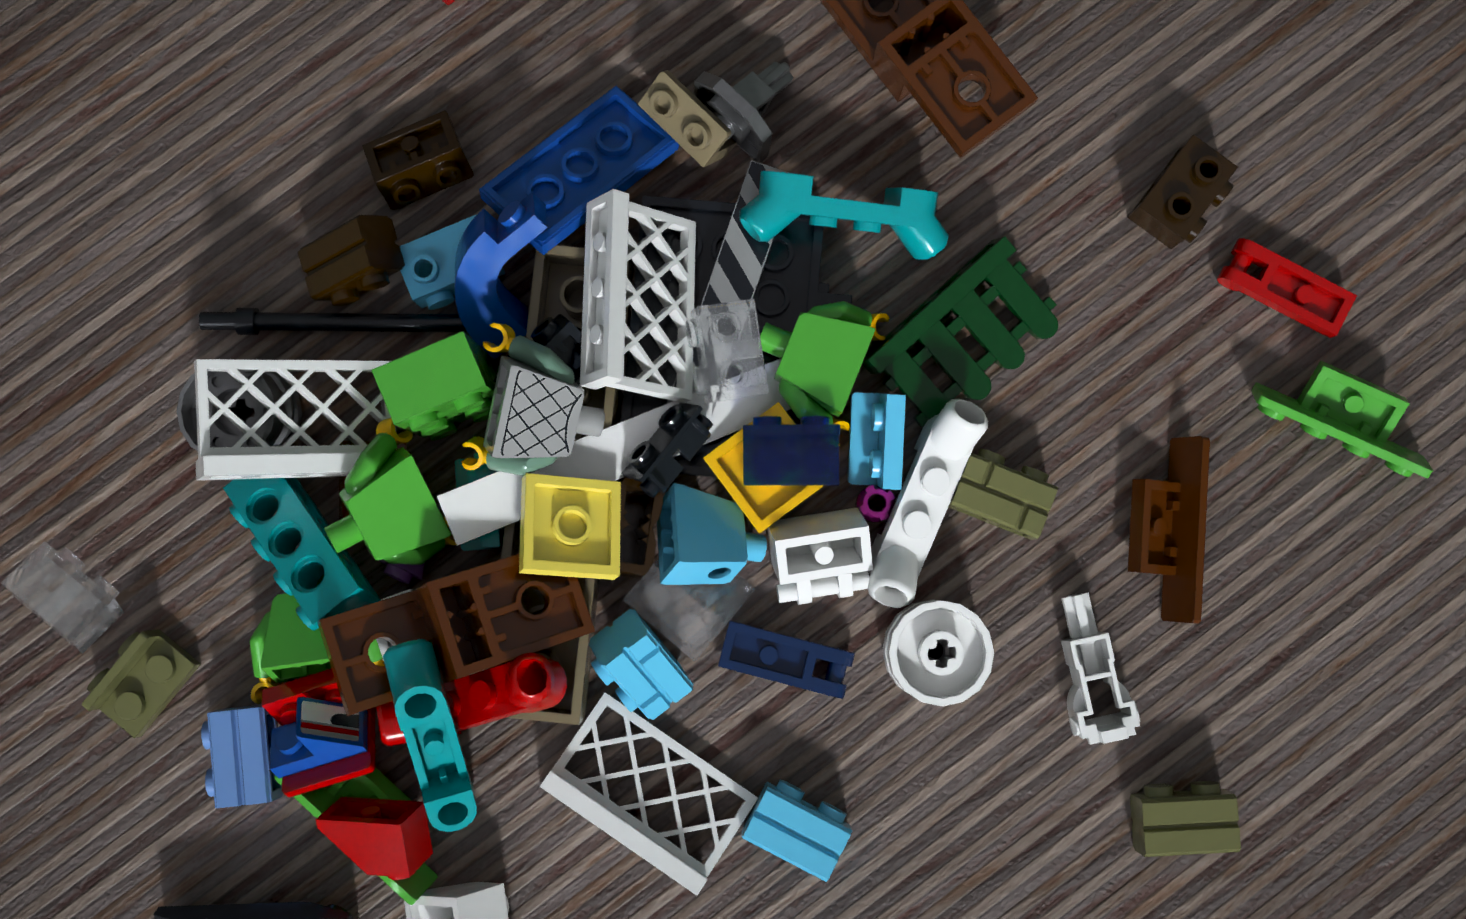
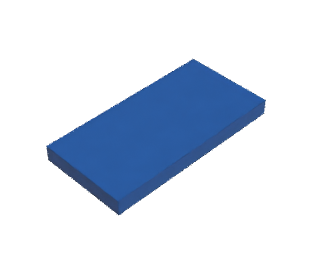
[479,86,679,255]

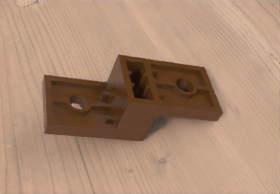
[820,0,1038,158]
[317,554,595,716]

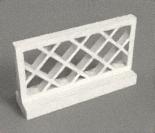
[580,189,696,403]
[194,359,397,481]
[540,693,758,896]

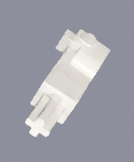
[1061,592,1141,745]

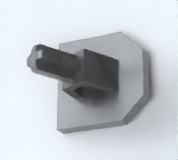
[694,62,793,163]

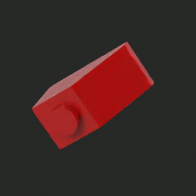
[315,797,433,880]

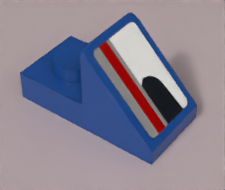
[270,697,368,779]

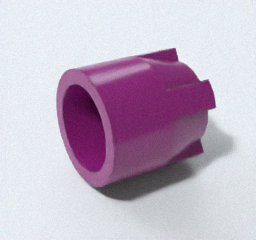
[855,485,895,523]

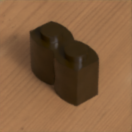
[619,477,663,578]

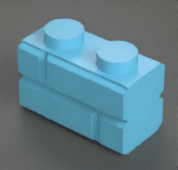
[589,609,694,720]
[741,779,852,882]

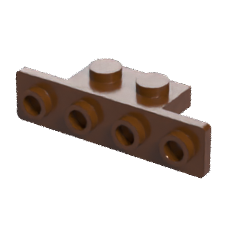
[1128,436,1210,624]

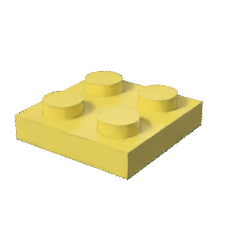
[519,473,621,580]

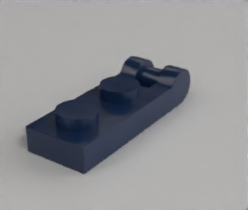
[718,621,855,699]

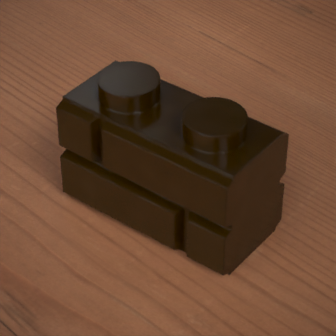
[298,215,405,306]

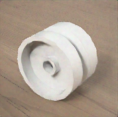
[882,599,994,706]

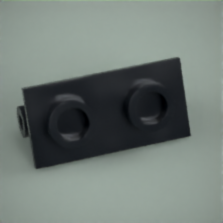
[621,402,713,498]

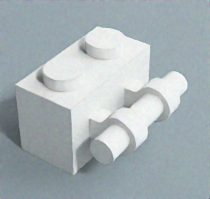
[767,507,873,605]

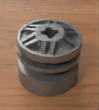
[176,371,302,451]

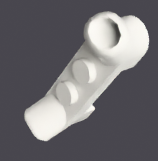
[868,399,988,608]

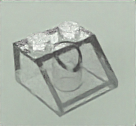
[623,558,755,662]

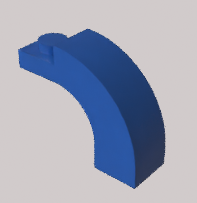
[455,192,548,359]

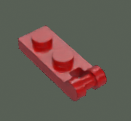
[1217,238,1357,338]

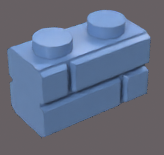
[201,705,283,808]

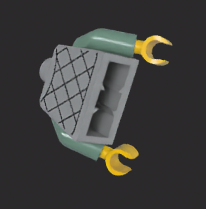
[461,323,605,476]

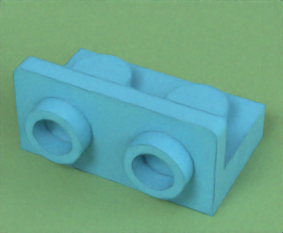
[847,392,906,490]

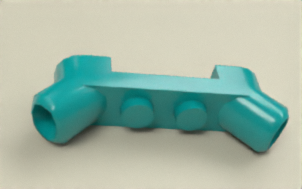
[739,171,949,260]
[383,639,477,832]

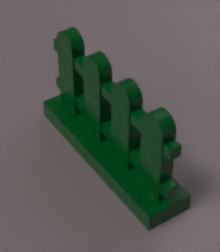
[862,236,1058,427]

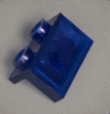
[743,416,840,486]

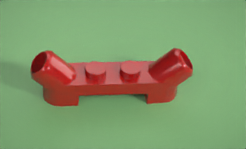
[376,653,567,747]

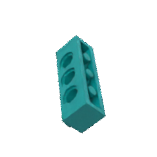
[223,478,381,631]

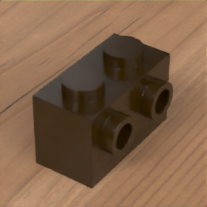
[1127,134,1238,249]

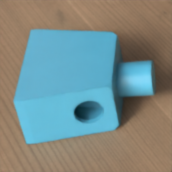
[657,483,767,585]

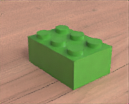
[371,331,497,441]

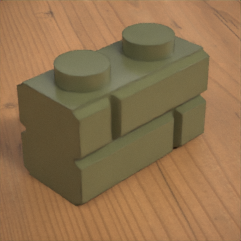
[948,449,1058,540]
[1130,781,1241,857]

